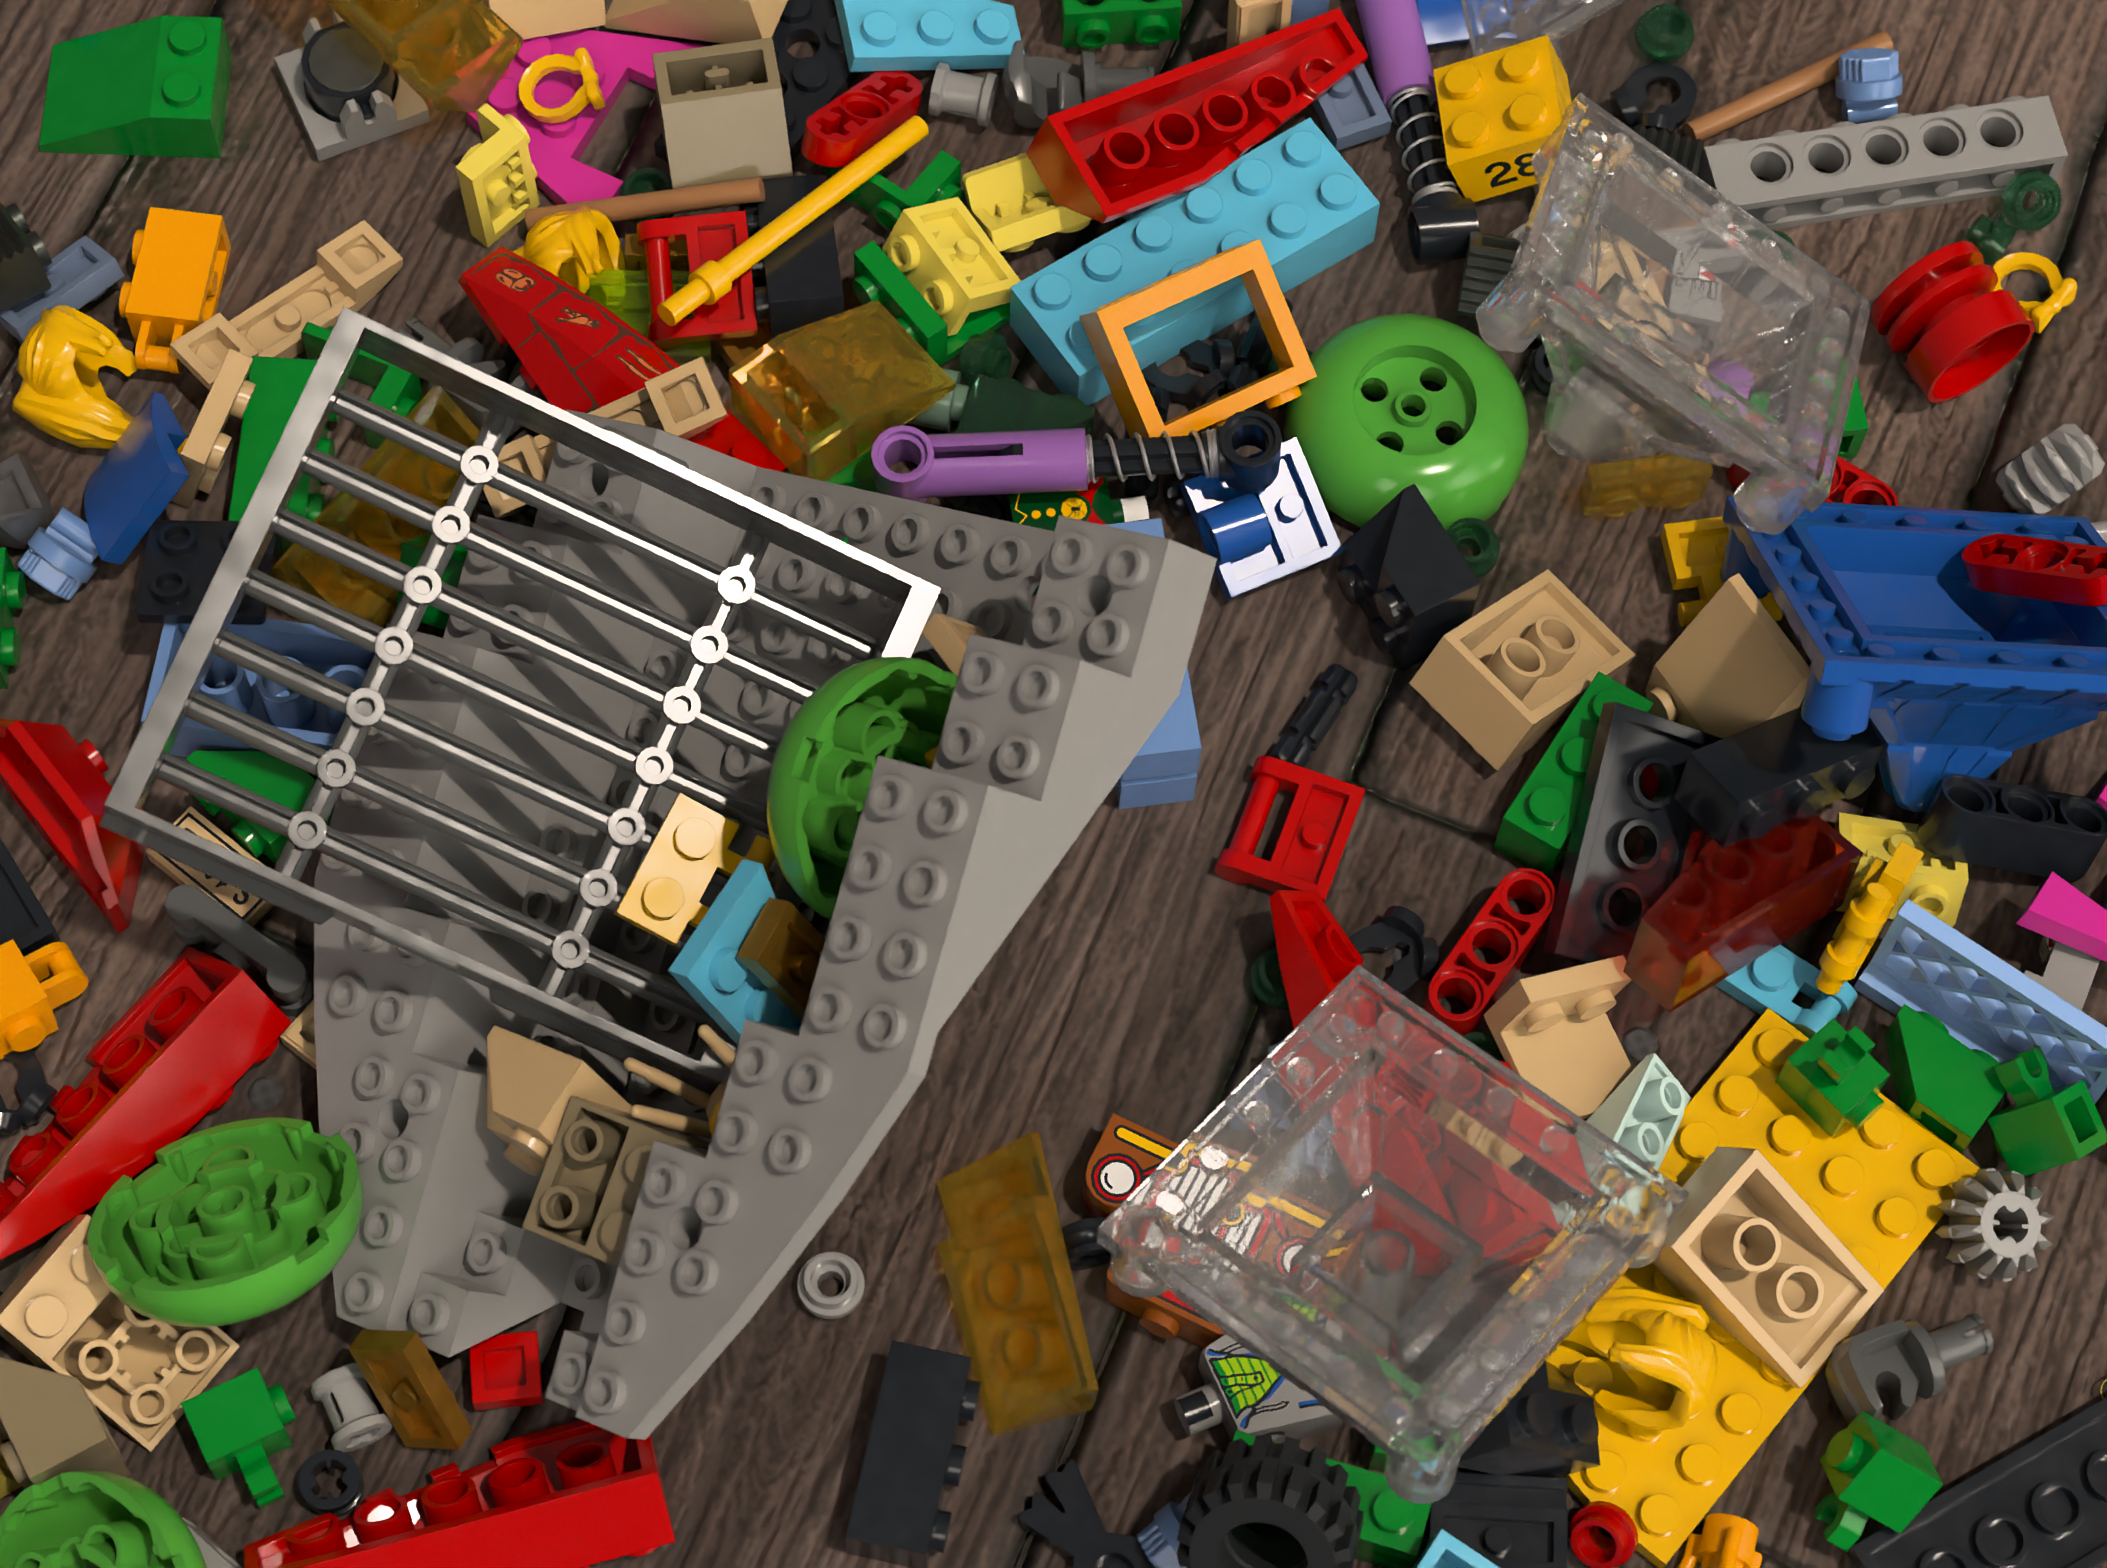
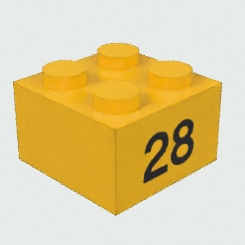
[1433,35,1583,203]

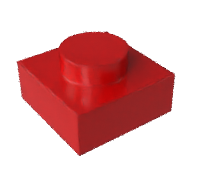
[469,1331,543,1411]

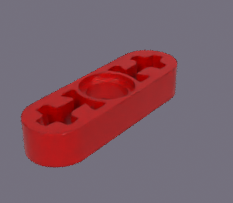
[801,71,923,167]
[1962,534,2107,606]

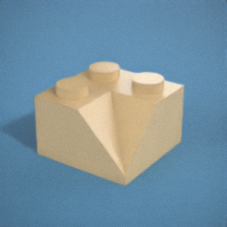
[487,1025,632,1176]

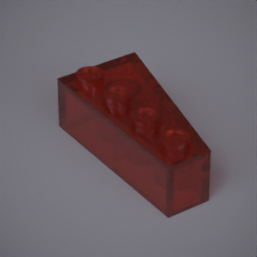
[1623,813,1863,1012]

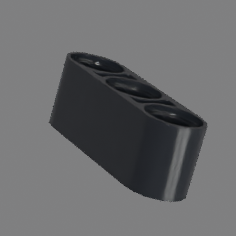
[1917,775,2107,881]

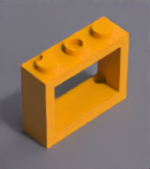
[1079,239,1317,438]

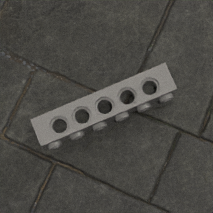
[1695,95,2068,239]

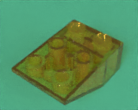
[729,300,956,481]

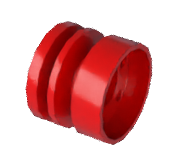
[1868,241,2035,403]

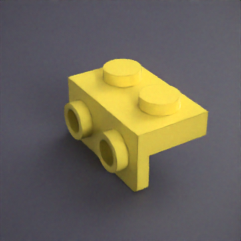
[962,153,1093,252]

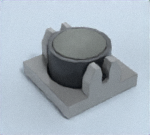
[274,8,431,161]

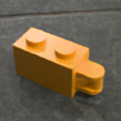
[119,207,231,374]
[0,939,89,1060]

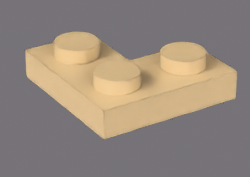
[171,349,256,509]

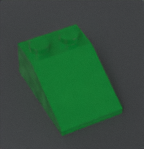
[39,15,233,159]

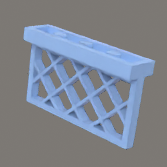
[1854,899,2107,1104]

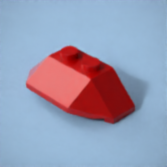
[0,718,146,935]

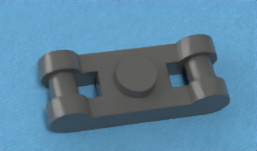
[165,884,314,1016]

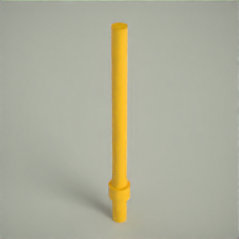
[657,115,929,326]

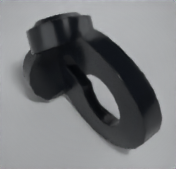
[1610,63,1697,135]
[1141,339,1236,407]
[1349,906,1440,1001]
[0,1050,57,1135]

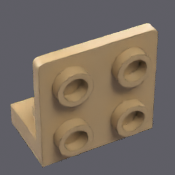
[1483,955,1634,1130]

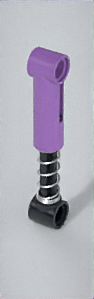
[1355,0,1480,265]
[871,410,1282,503]

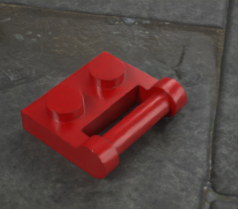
[636,211,758,348]
[1214,756,1366,903]

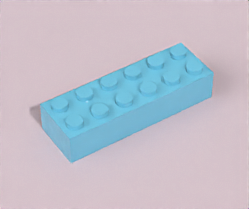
[1009,118,1380,413]

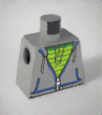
[1174,1294,1348,1443]

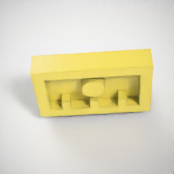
[455,103,540,248]
[882,197,1021,337]
[1828,812,1969,927]

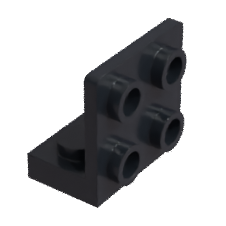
[135,520,286,625]

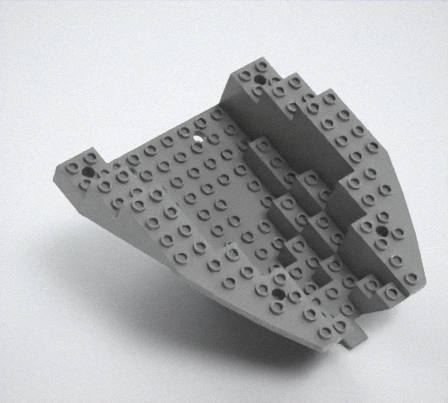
[314,409,1217,1440]

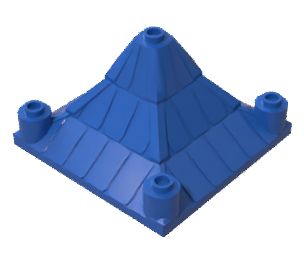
[1720,496,2107,813]

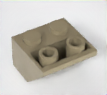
[652,37,793,189]
[522,1096,710,1267]
[0,1357,131,1489]

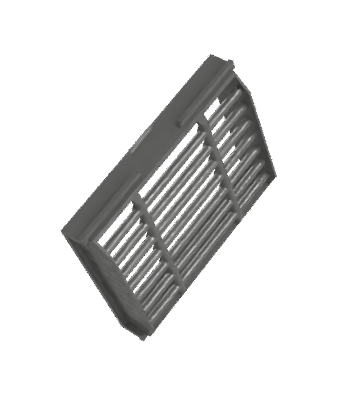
[99,307,941,1094]

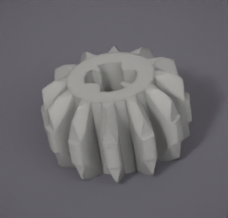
[1995,424,2105,515]
[1935,1168,2054,1281]

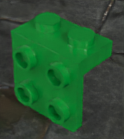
[852,240,1011,367]

